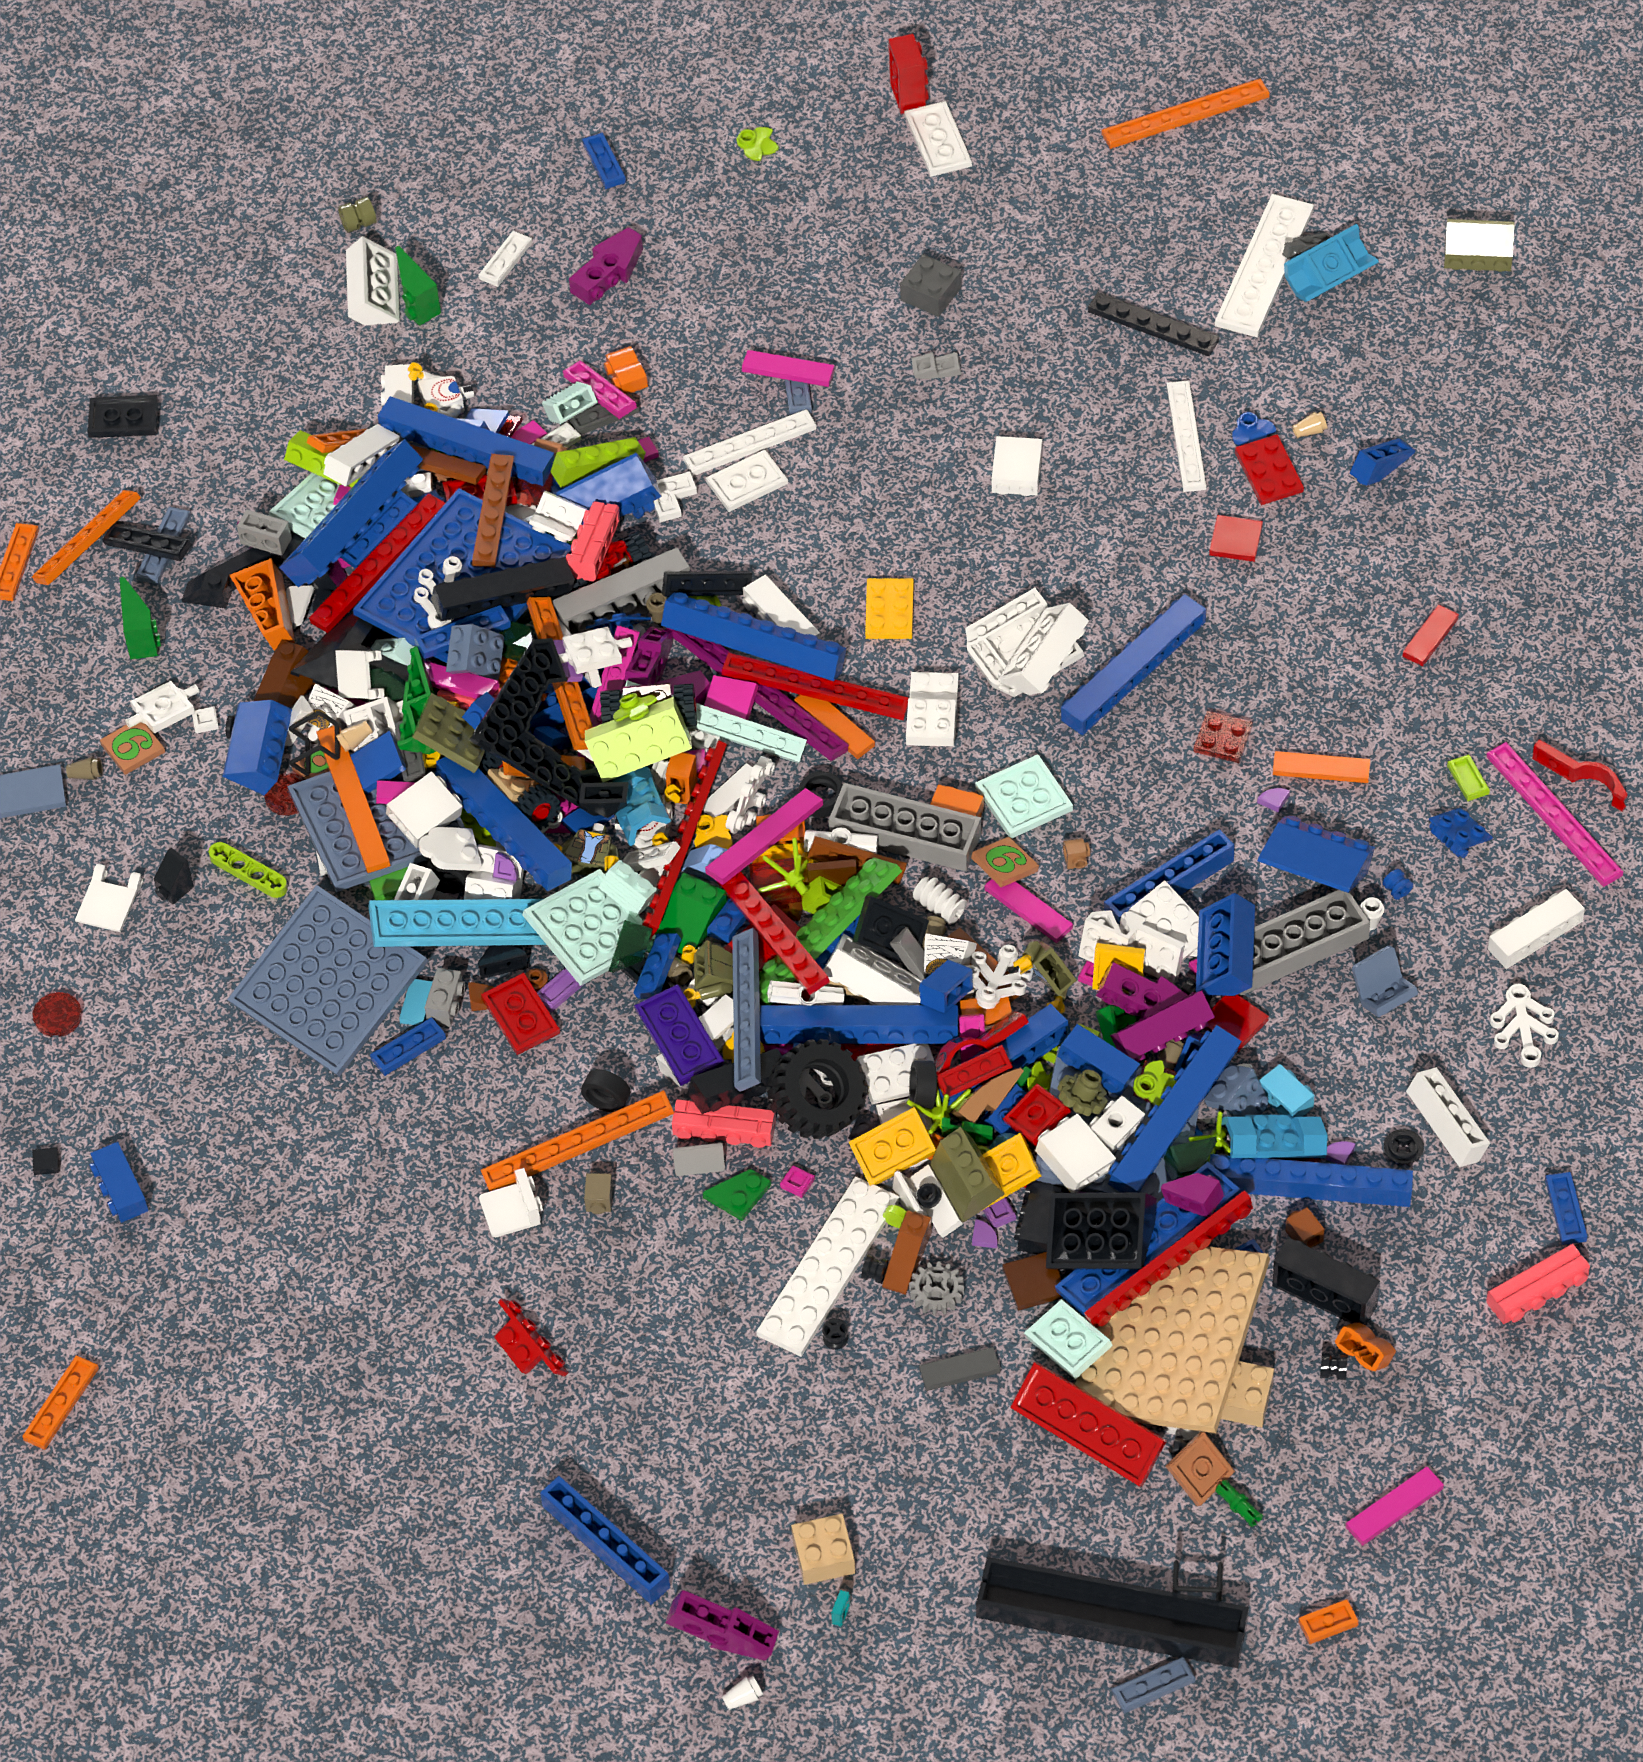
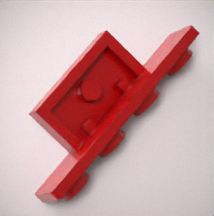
[494,1298,569,1377]

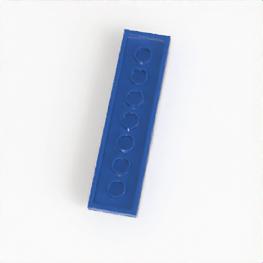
[1055,1162,1241,1317]

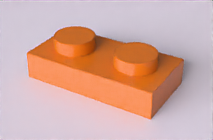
[1298,1599,1359,1645]

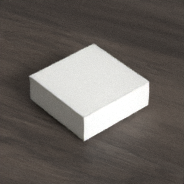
[192,707,219,733]

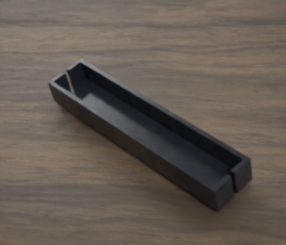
[976,1557,1249,1668]

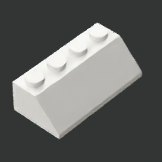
[346,236,400,325]
[998,603,1089,695]
[823,934,922,1005]

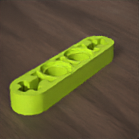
[208,842,288,898]

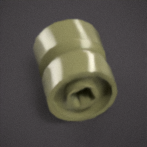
[338,196,377,233]

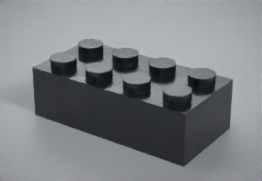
[1272,1237,1380,1325]

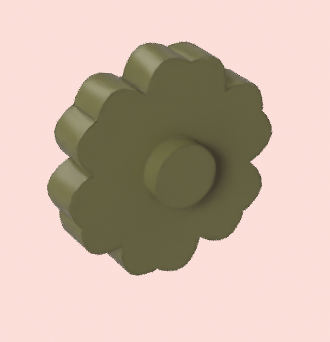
[1057,1070,1108,1116]

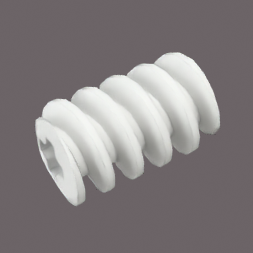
[913,877,967,925]

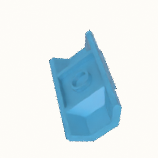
[1284,224,1379,302]
[611,767,671,846]
[1221,1115,1327,1158]

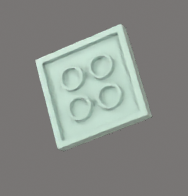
[975,754,1073,839]

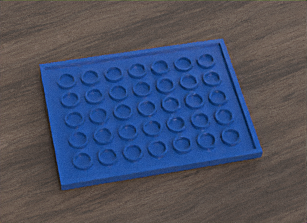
[353,488,572,674]

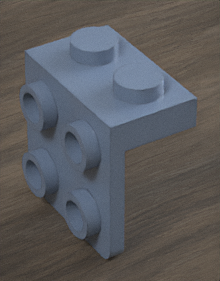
[446,624,504,680]
[1352,945,1418,1017]
[1204,1064,1268,1117]

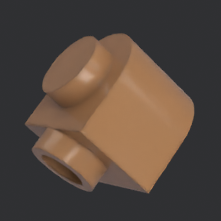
[1063,838,1090,869]

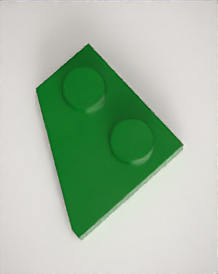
[942,1117,993,1146]
[702,1169,771,1221]

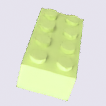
[585,697,692,782]

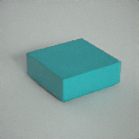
[831,1590,851,1627]

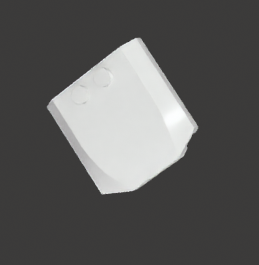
[965,588,1084,697]

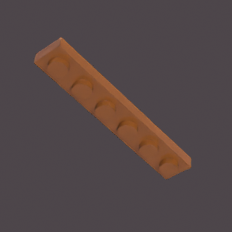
[472,454,514,568]

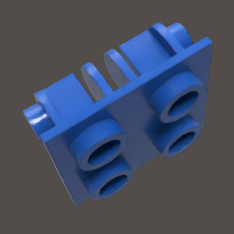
[586,613,651,637]
[1429,808,1493,858]

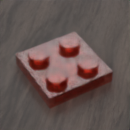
[1193,710,1253,763]

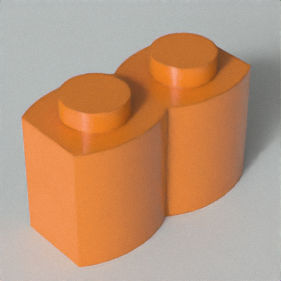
[603,346,648,394]
[1334,1322,1396,1371]

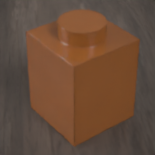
[1285,1207,1325,1248]

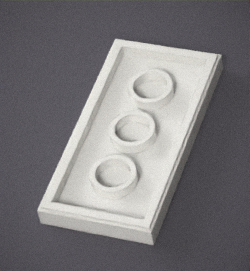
[904,101,972,177]

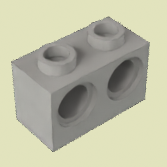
[237,509,292,556]

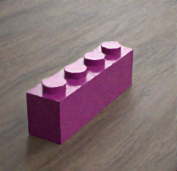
[1110,991,1215,1062]

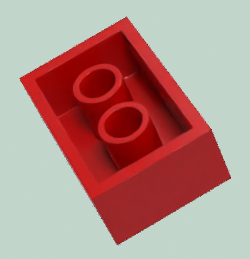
[888,34,929,114]

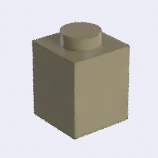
[584,1173,613,1214]

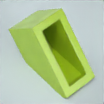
[801,876,844,914]

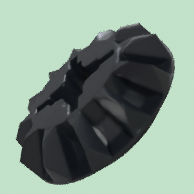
[1384,1129,1424,1166]

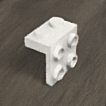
[529,491,587,542]
[479,1168,543,1237]

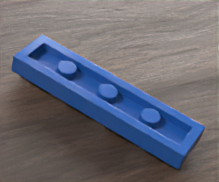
[340,490,418,569]
[415,605,511,659]

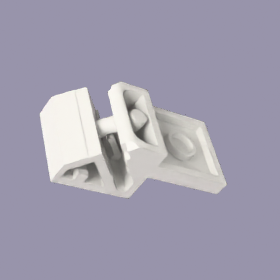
[906,672,958,746]
[1078,910,1185,984]

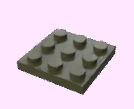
[412,693,485,773]

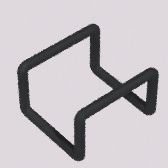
[289,711,340,776]
[1172,1560,1223,1601]

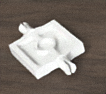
[558,627,632,674]
[125,681,200,734]

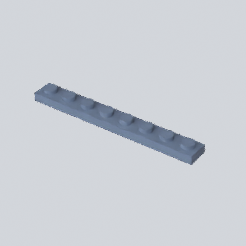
[732,928,761,1092]

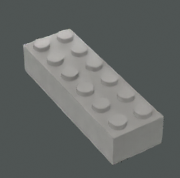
[552,548,690,635]
[829,783,981,872]
[1239,890,1370,996]

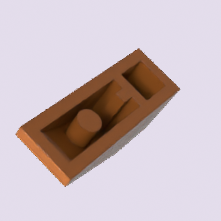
[882,1210,932,1295]

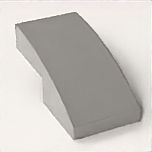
[911,352,962,379]

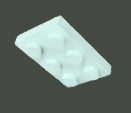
[1024,1299,1113,1379]

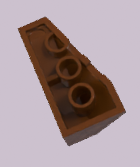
[253,640,318,708]

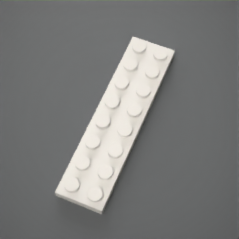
[1215,194,1314,338]
[756,1176,900,1357]

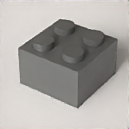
[900,254,962,317]

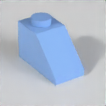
[681,844,728,883]

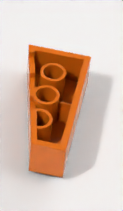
[229,559,295,651]

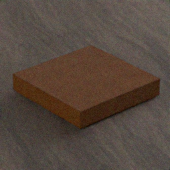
[807,859,857,887]
[1002,1252,1063,1311]

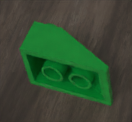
[395,246,441,326]
[119,577,162,660]
[655,873,727,956]

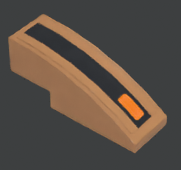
[951,1068,1024,1123]

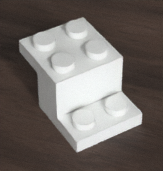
[343,696,403,753]
[464,844,524,900]

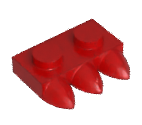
[589,541,628,583]

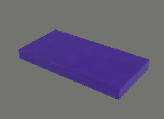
[634,984,724,1086]

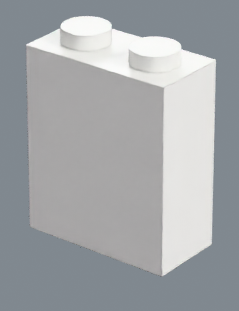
[992,436,1042,496]
[386,771,462,849]
[1035,1114,1116,1193]

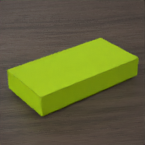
[1447,754,1490,802]

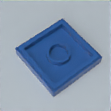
[350,731,406,794]

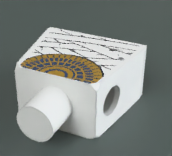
[306,684,357,745]
[924,934,977,975]

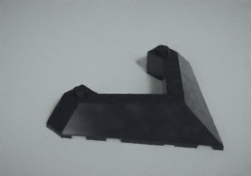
[182,530,347,613]
[290,593,440,703]
[469,638,604,816]

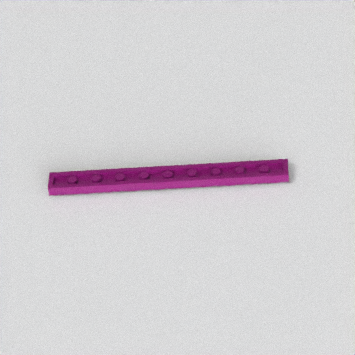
[666,628,849,761]

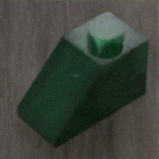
[499,621,533,662]
[367,668,407,703]
[608,920,654,973]
[1164,1137,1217,1181]

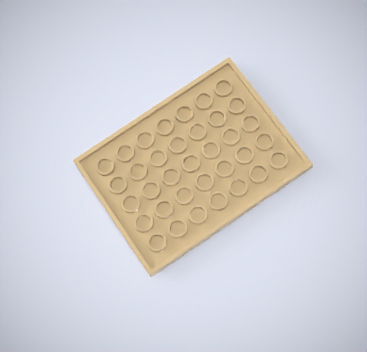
[1075,1246,1270,1433]

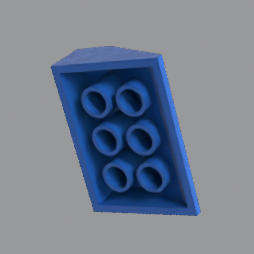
[1257,816,1375,893]

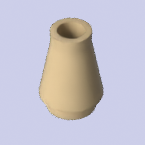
[1292,412,1328,438]
[336,721,373,752]

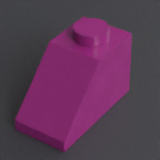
[1161,1173,1224,1218]

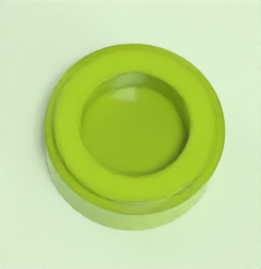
[883,1205,907,1228]

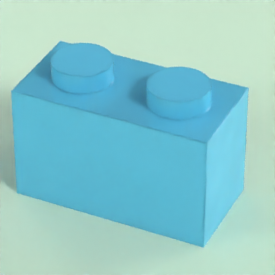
[1259,1064,1315,1118]

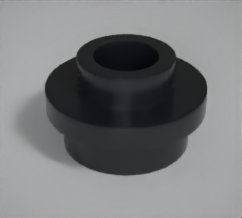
[917,1183,942,1208]

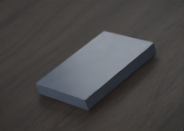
[0,764,67,819]

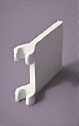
[336,650,384,699]
[75,864,143,932]

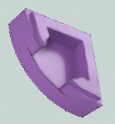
[1257,788,1290,812]
[493,852,518,881]
[1324,1141,1356,1165]
[972,1219,997,1248]

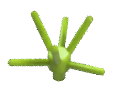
[758,837,809,896]
[906,1085,971,1134]
[1188,1111,1230,1163]

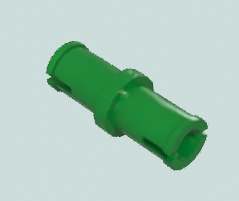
[1215,1480,1263,1527]

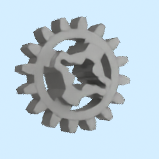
[909,1262,965,1316]

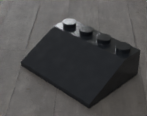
[1046,1193,1157,1269]

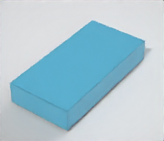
[399,979,433,1026]

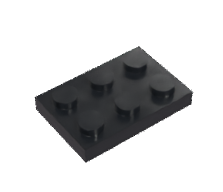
[87,395,158,438]
[852,896,929,964]

